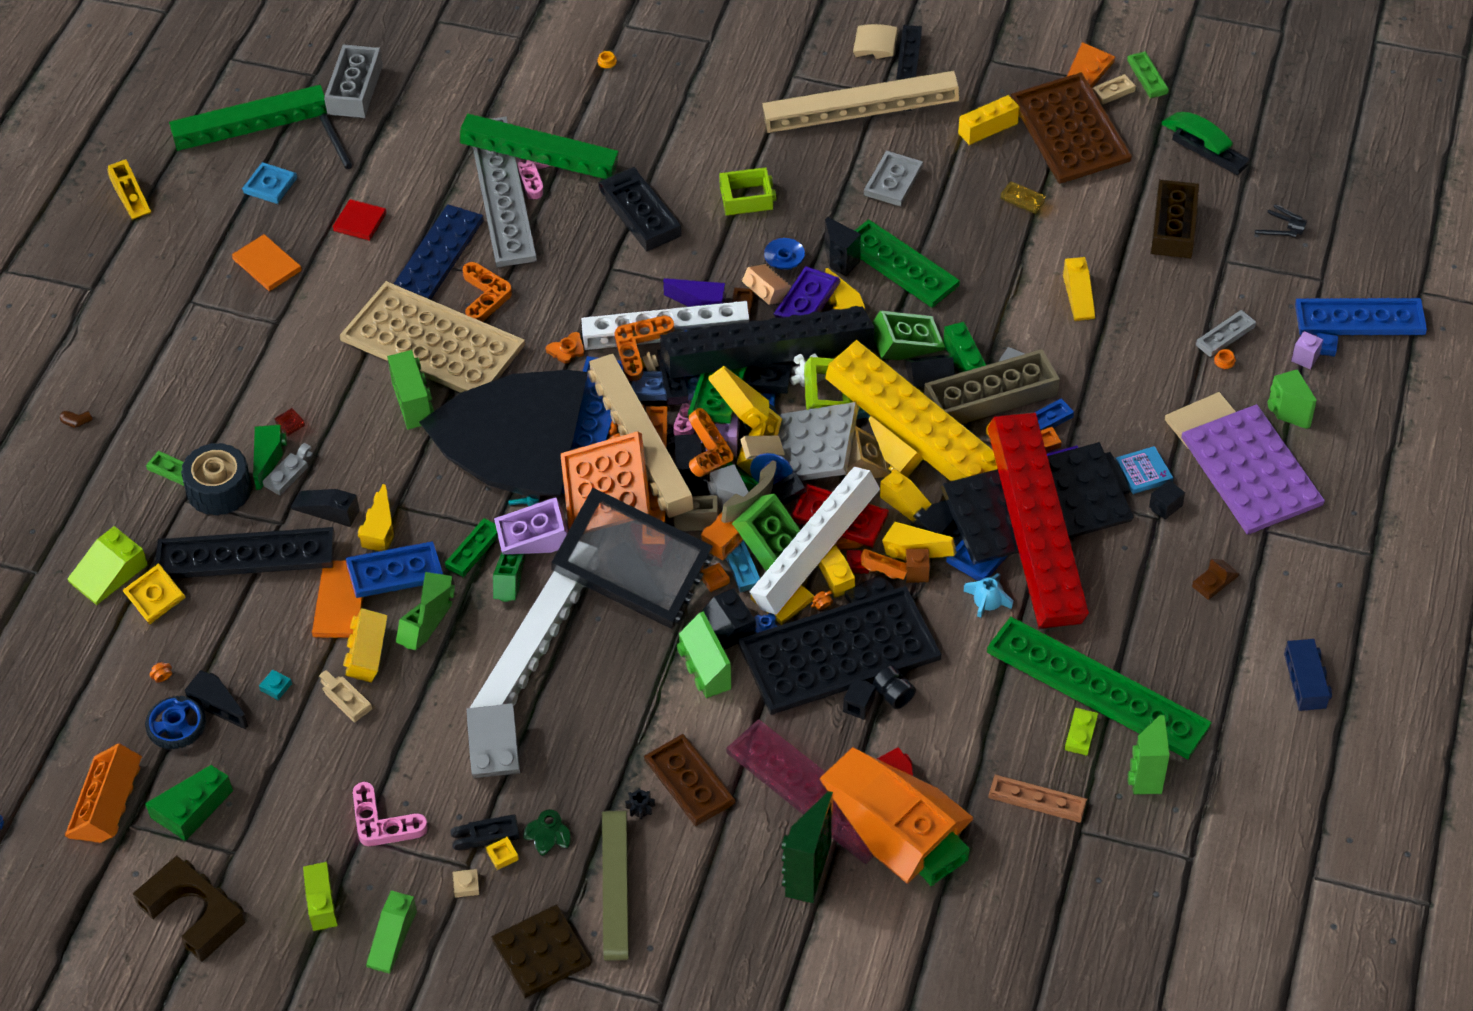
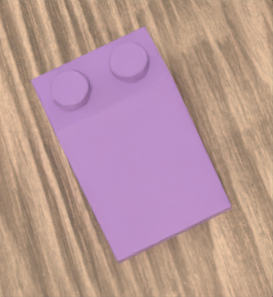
[494,497,568,554]

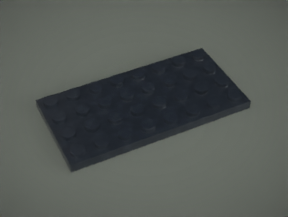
[941,442,1134,565]
[738,586,941,715]

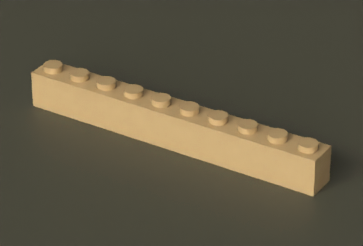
[762,71,959,133]
[588,353,694,518]

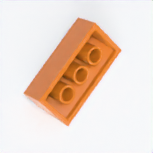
[65,743,142,843]

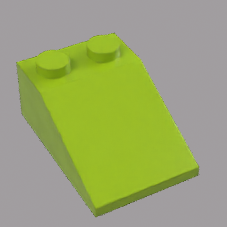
[67,526,148,605]

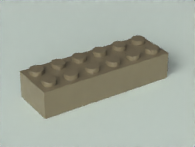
[924,349,1060,424]

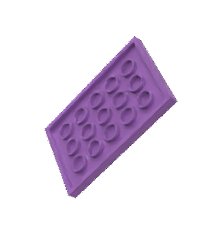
[1181,404,1325,535]

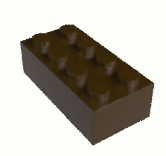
[1150,179,1200,259]

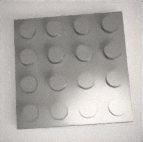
[777,402,859,481]

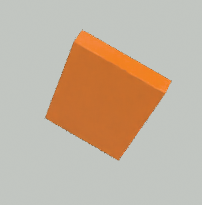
[232,234,302,292]

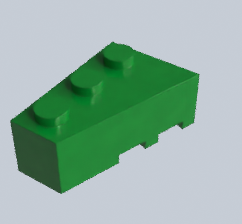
[145,765,233,841]

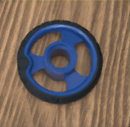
[145,696,206,750]

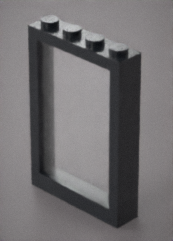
[551,488,714,629]

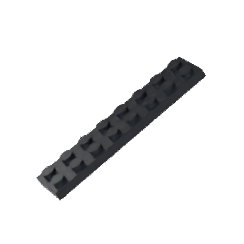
[155,527,335,579]

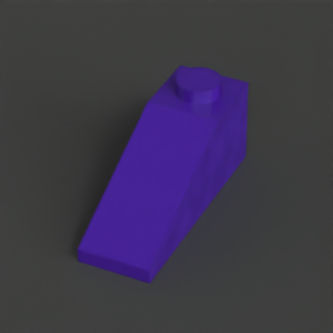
[663,278,725,307]

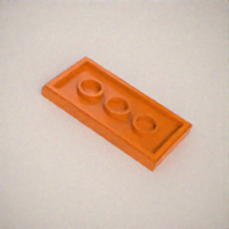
[312,560,364,638]

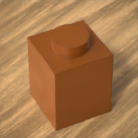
[905,549,930,583]

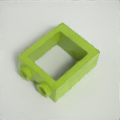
[719,168,776,215]
[804,357,853,410]

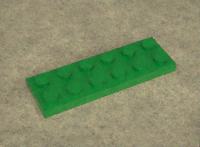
[854,219,960,308]
[688,367,748,424]

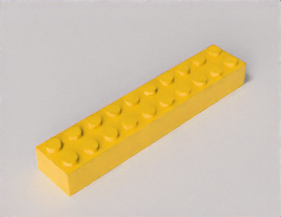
[825,340,998,481]

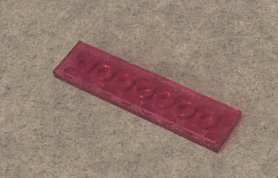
[726,719,874,865]

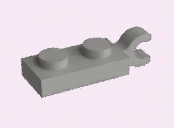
[262,443,313,496]

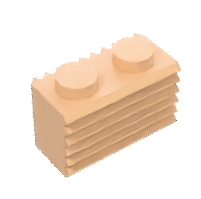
[742,264,791,306]

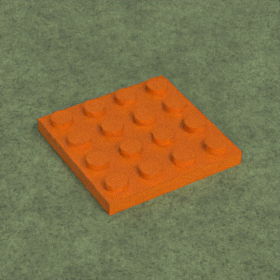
[560,431,652,534]

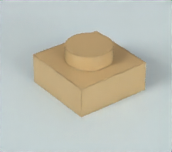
[453,869,480,898]

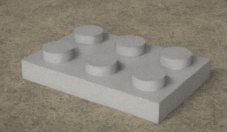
[864,151,923,206]

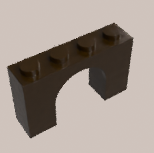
[132,855,245,962]

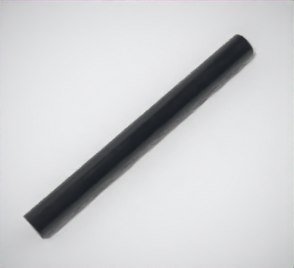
[319,114,352,169]

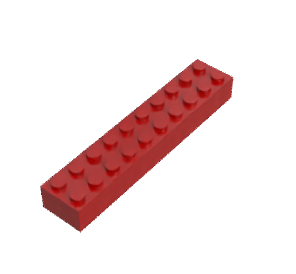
[988,413,1089,629]

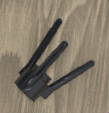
[1254,204,1307,238]

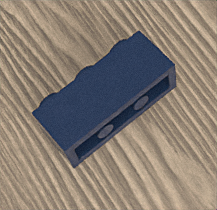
[1284,639,1332,711]

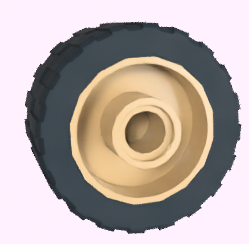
[181,443,252,515]

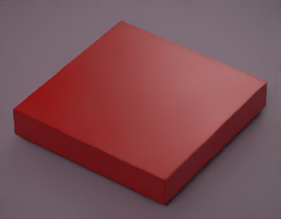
[333,199,387,241]

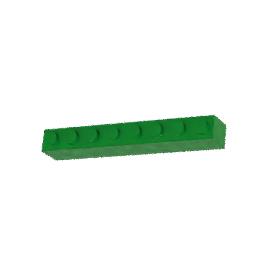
[169,84,327,151]
[460,113,619,179]

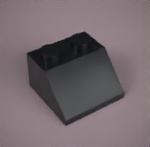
[825,217,861,276]
[905,354,955,390]
[701,588,756,650]

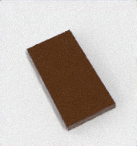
[644,734,735,827]

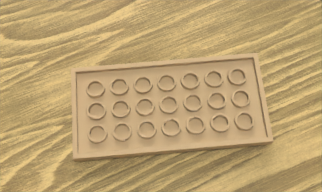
[340,281,525,393]

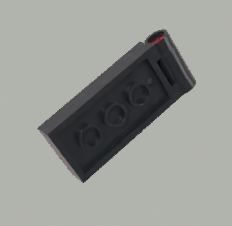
[598,167,682,252]

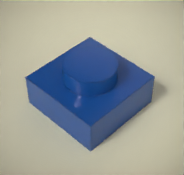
[1317,333,1338,357]

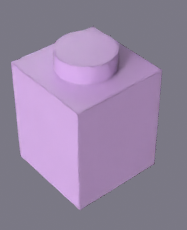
[1291,331,1323,370]

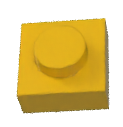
[486,837,519,870]

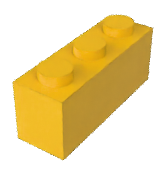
[958,95,1019,145]
[343,608,387,683]

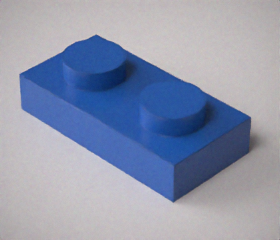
[1034,398,1074,431]

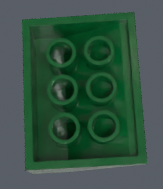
[781,791,833,903]

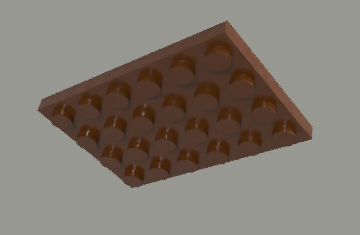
[1010,72,1132,184]

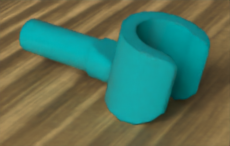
[509,496,539,506]

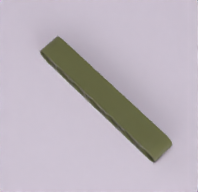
[602,810,629,961]

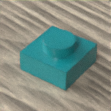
[259,669,292,700]

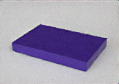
[774,266,841,318]

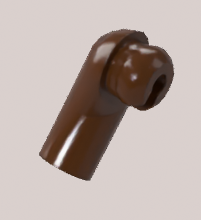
[60,411,93,428]

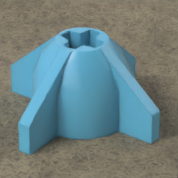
[964,573,1014,618]

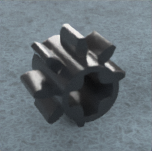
[625,788,655,819]

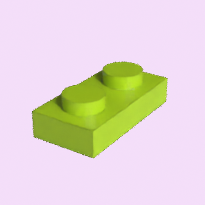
[1065,708,1098,756]

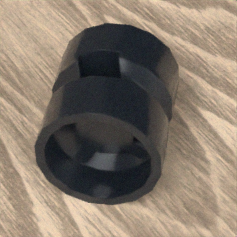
[873,666,916,709]

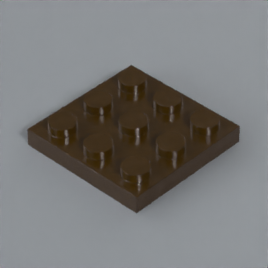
[491,904,591,998]

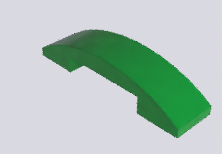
[1162,112,1233,154]

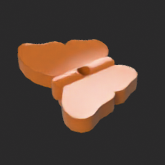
[546,332,584,364]

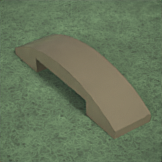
[721,460,776,523]

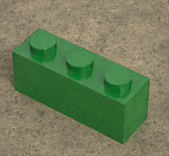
[943,322,986,374]

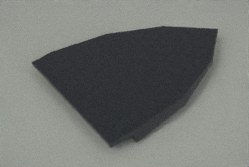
[419,370,588,500]

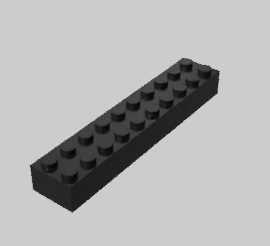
[660,306,875,378]

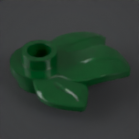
[523,809,571,856]

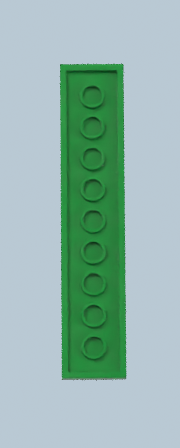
[987,616,1212,760]

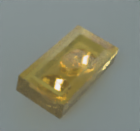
[1000,181,1046,214]

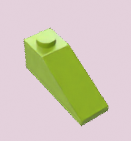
[303,862,338,931]

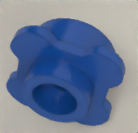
[754,613,777,633]

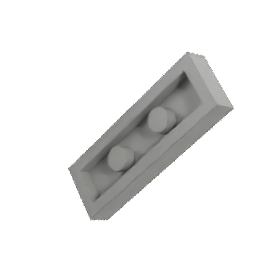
[1196,310,1256,357]

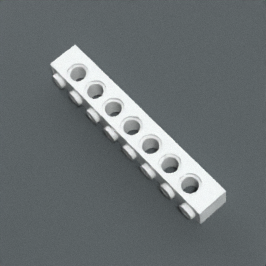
[581,301,749,350]

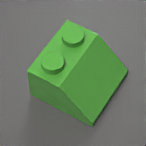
[1267,369,1317,429]

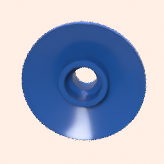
[764,238,805,269]
[750,453,793,485]

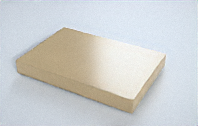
[1165,392,1236,449]

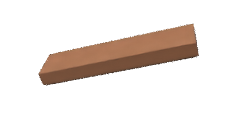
[988,775,1087,823]

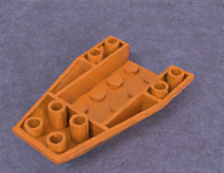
[820,747,973,884]

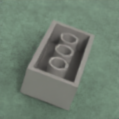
[324,45,383,118]

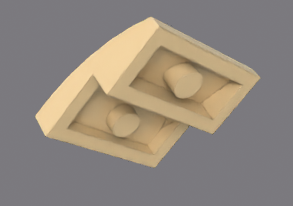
[853,24,898,59]

